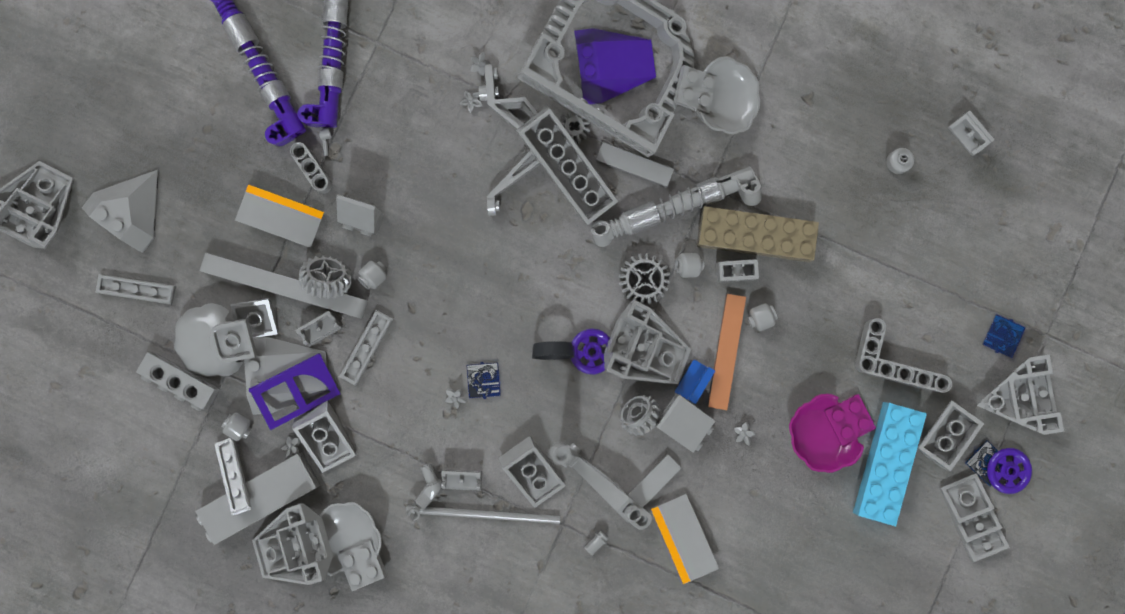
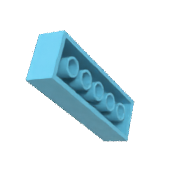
[853,402,927,527]

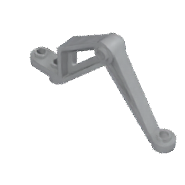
[479,64,540,216]
[549,442,652,530]

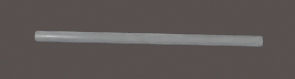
[406,505,560,524]

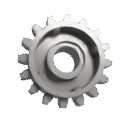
[620,395,661,436]

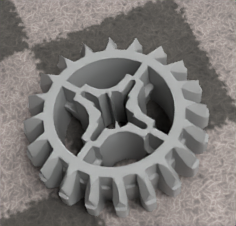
[619,253,670,305]
[299,255,352,300]

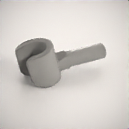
[319,128,332,156]

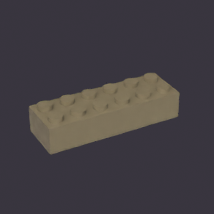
[697,206,819,262]

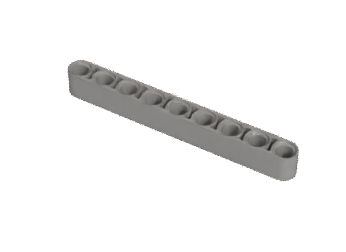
[199,253,368,319]

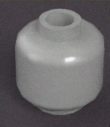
[886,148,914,174]
[674,253,704,278]
[358,261,387,289]
[747,303,778,331]
[221,413,252,441]

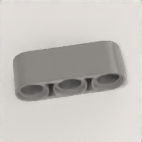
[290,142,332,194]

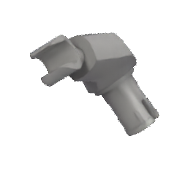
[406,463,442,521]

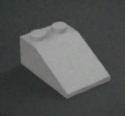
[336,195,384,237]
[293,401,356,473]
[499,436,566,508]

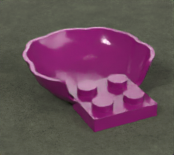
[789,394,876,473]

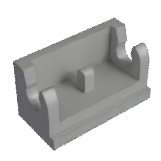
[948,111,995,156]
[295,311,342,347]
[441,469,482,491]

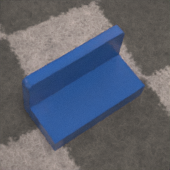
[675,360,715,404]

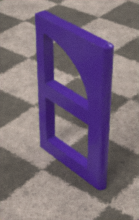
[249,353,340,430]

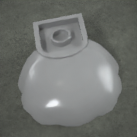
[673,56,760,135]
[174,303,257,377]
[319,502,388,591]

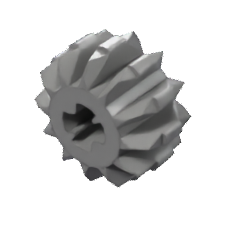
[561,112,590,144]

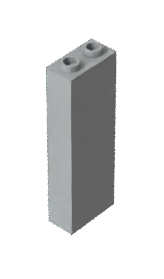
[195,452,320,545]

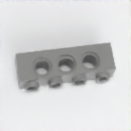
[136,352,220,411]

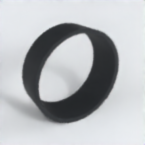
[532,341,574,360]

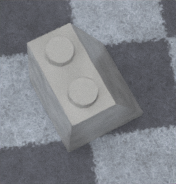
[655,394,715,453]

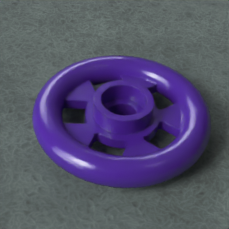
[571,329,610,375]
[987,448,1032,494]

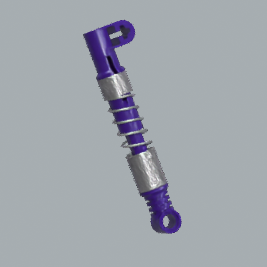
[210,0,306,146]
[297,0,348,128]

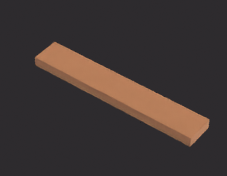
[708,294,746,410]

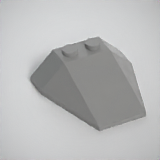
[0,161,74,249]
[604,300,691,384]
[244,337,328,415]
[252,503,333,585]

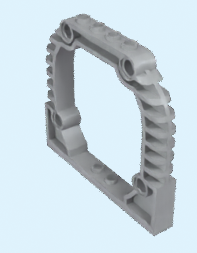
[517,0,694,157]

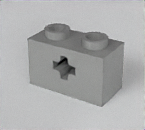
[716,259,759,283]

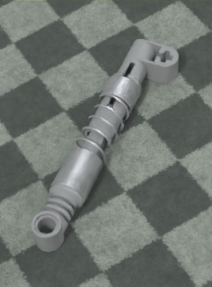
[591,166,762,247]

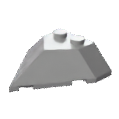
[82,170,159,253]
[976,354,1064,435]

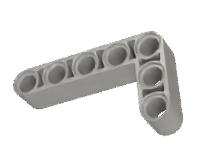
[855,318,952,393]

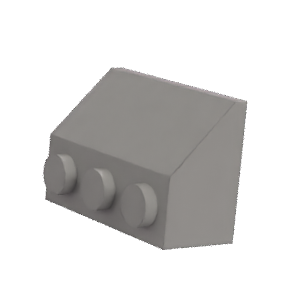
[918,401,984,471]

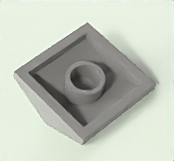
[230,298,278,338]

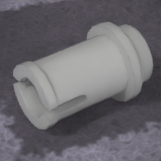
[584,531,609,556]

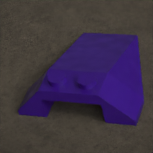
[574,28,656,105]

